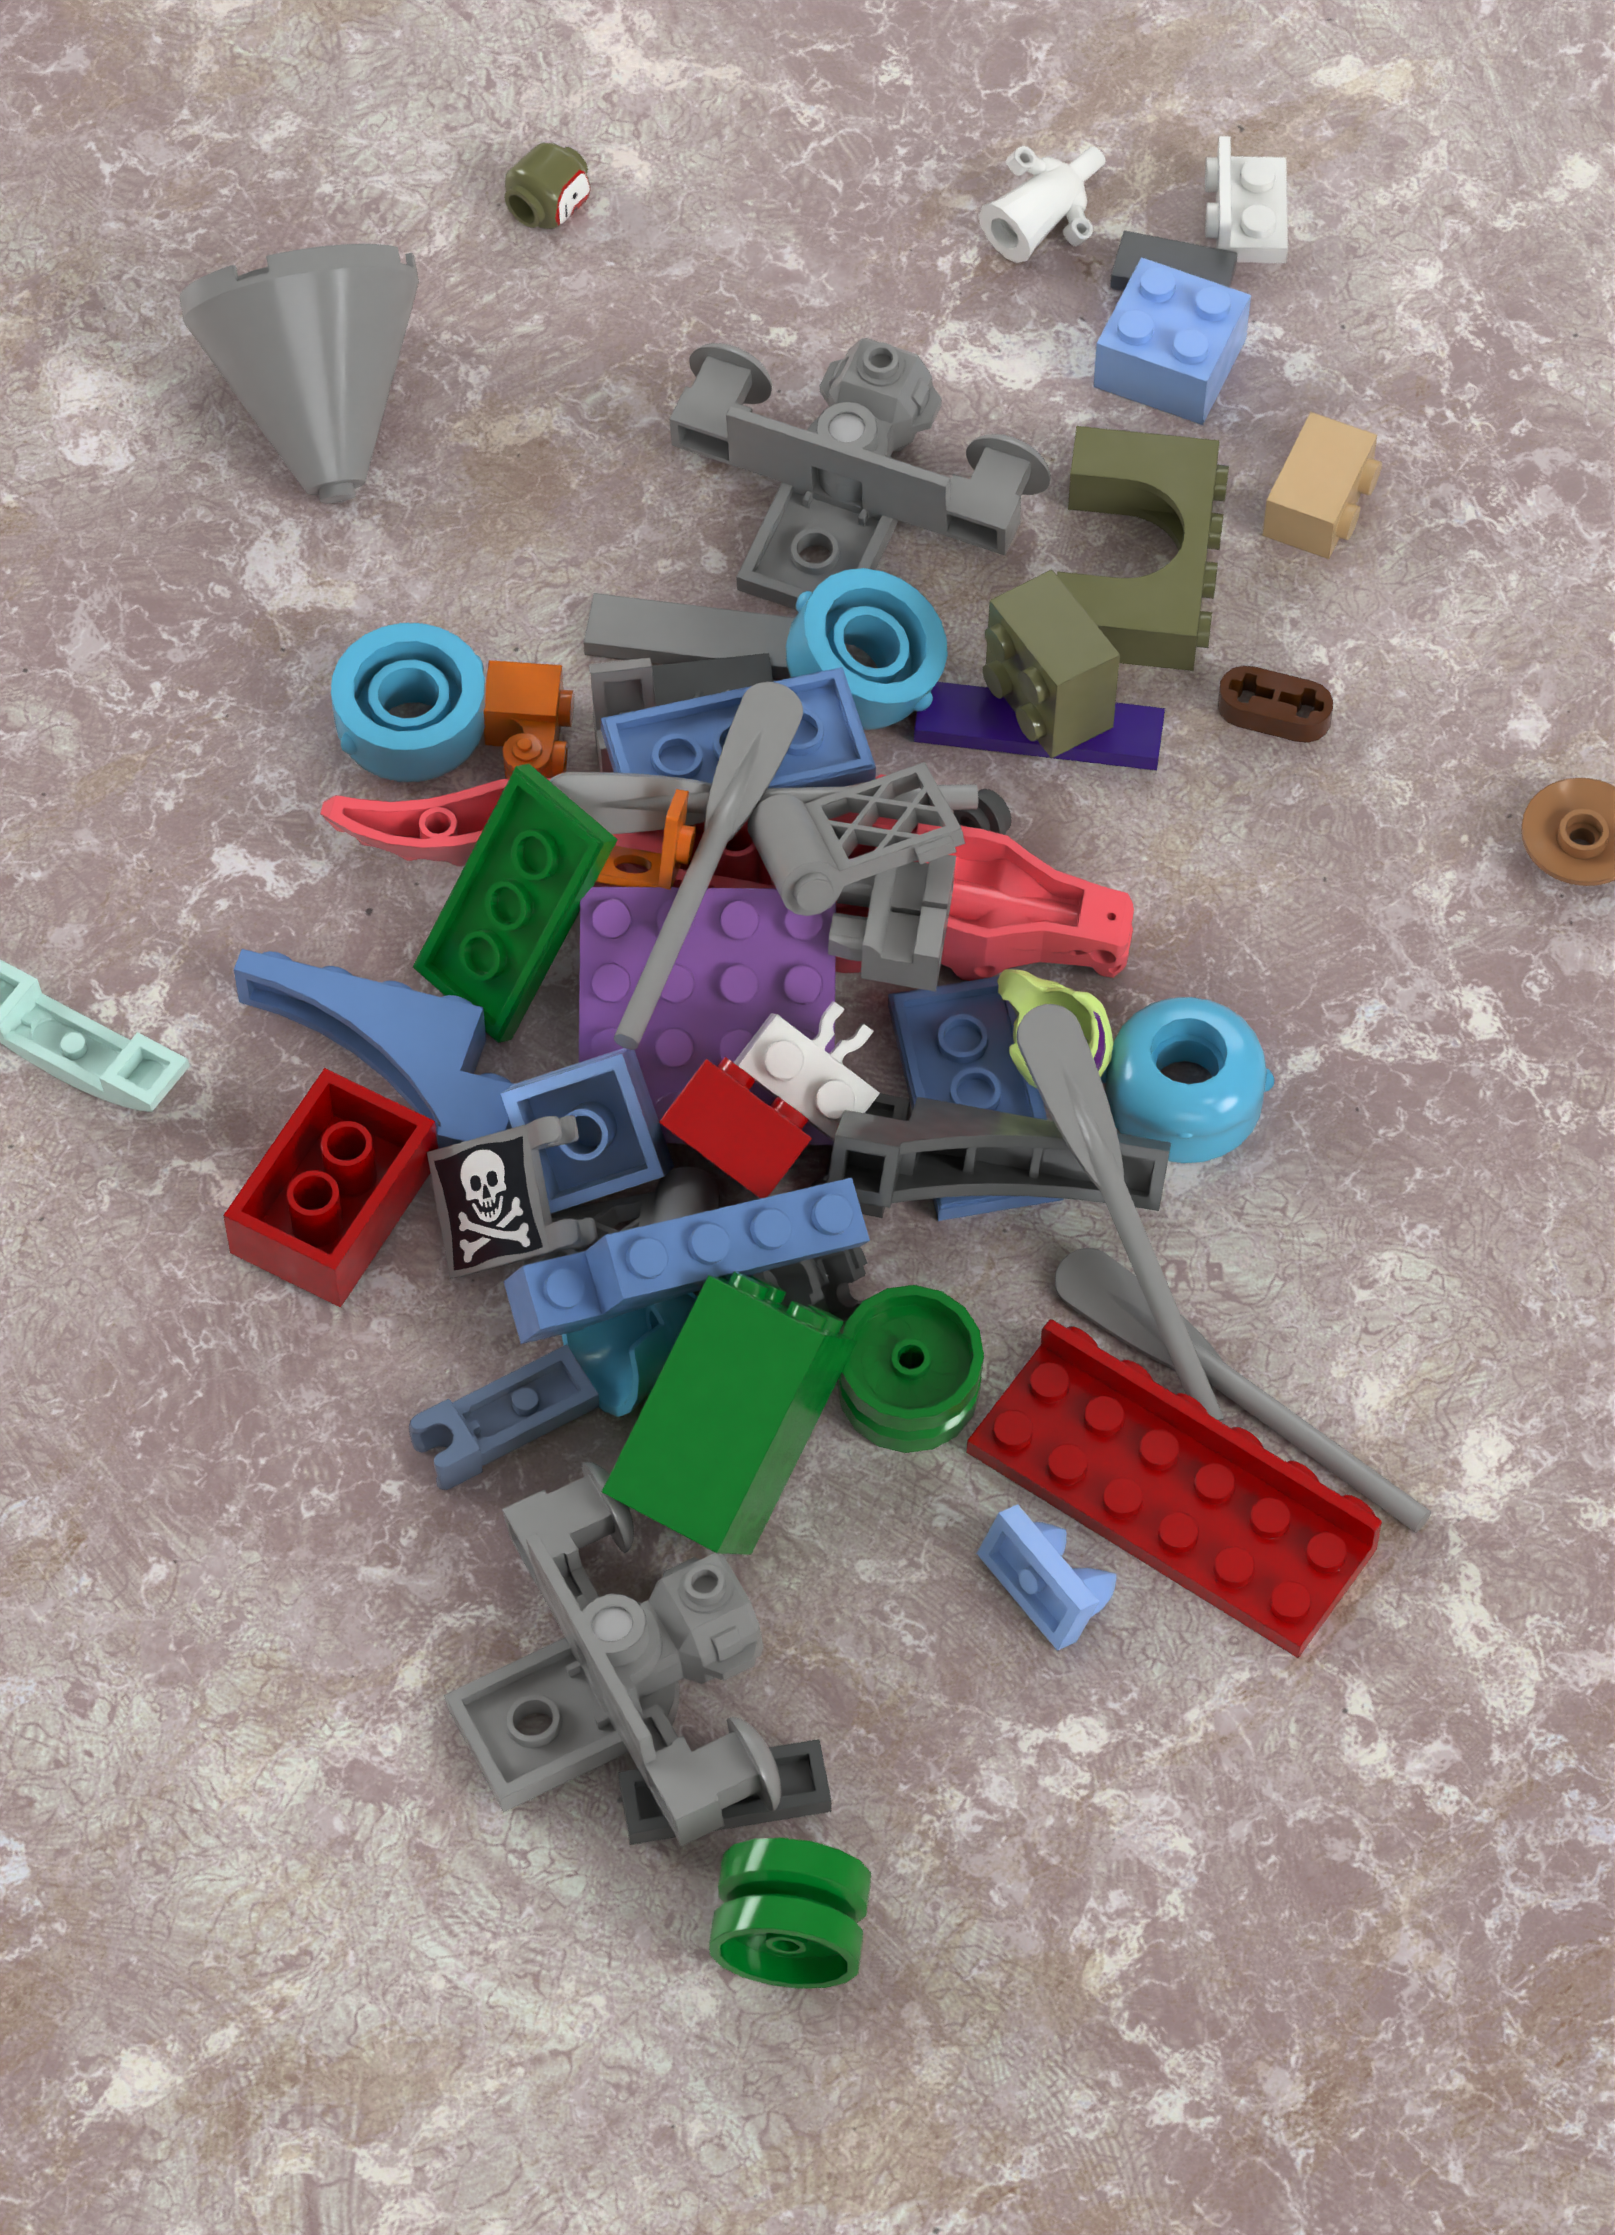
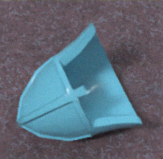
[562,1292,697,1417]

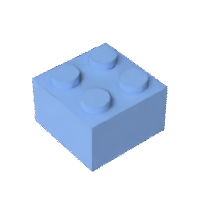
[1094,257,1251,425]
[501,1048,674,1213]

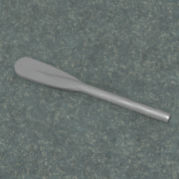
[614,682,803,1050]
[549,772,978,834]
[1017,1004,1224,1421]
[1055,1248,1431,1533]

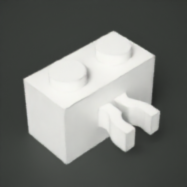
[734,1001,880,1142]

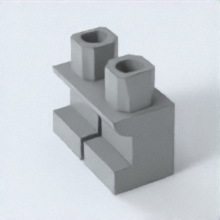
[828,855,956,992]

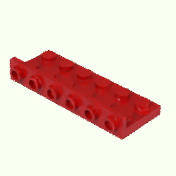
[966,1319,1382,1658]

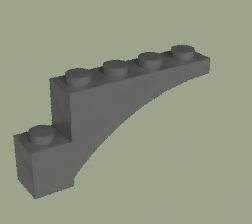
[828,1097,1171,1211]

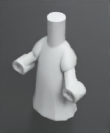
[978,146,1106,263]

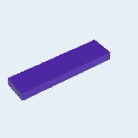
[914,681,1165,771]

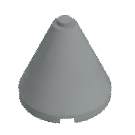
[179,244,419,504]

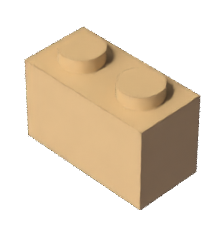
[1262,411,1382,559]

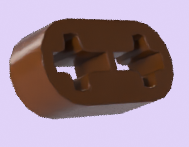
[1218,665,1333,743]

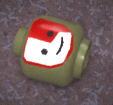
[504,142,590,229]

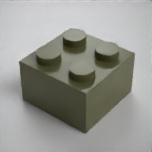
[982,569,1120,759]

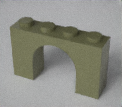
[1057,426,1229,671]

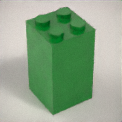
[602,1271,857,1555]

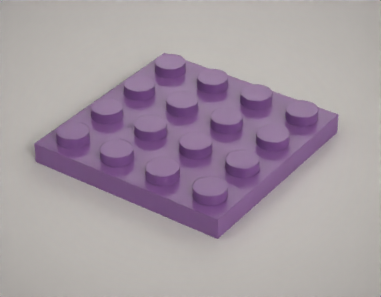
[579,887,836,1145]

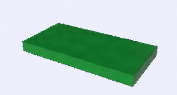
[413,764,618,1043]

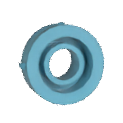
[786,568,948,730]
[331,623,486,782]
[1100,997,1275,1163]

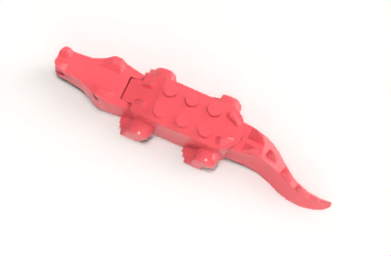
[320,774,1134,981]

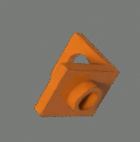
[596,789,696,890]

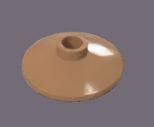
[1521,778,1615,886]

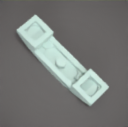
[0,960,190,1112]

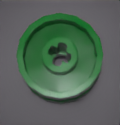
[837,1285,984,1453]
[709,1838,871,1989]

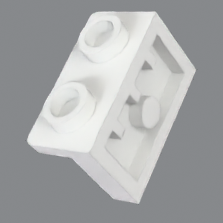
[1205,136,1288,263]

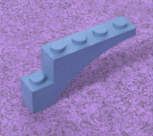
[234,949,513,1149]
[504,1177,870,1344]

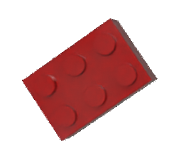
[659,1057,812,1199]
[223,1068,438,1308]

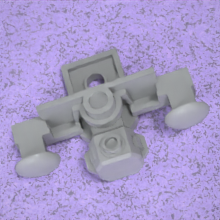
[669,338,1051,609]
[444,1462,781,1847]

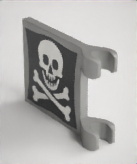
[427,1115,598,1278]

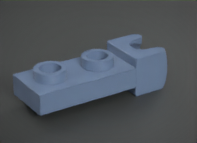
[409,1344,599,1490]

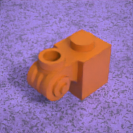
[484,660,574,779]

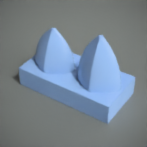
[976,1504,1117,1651]

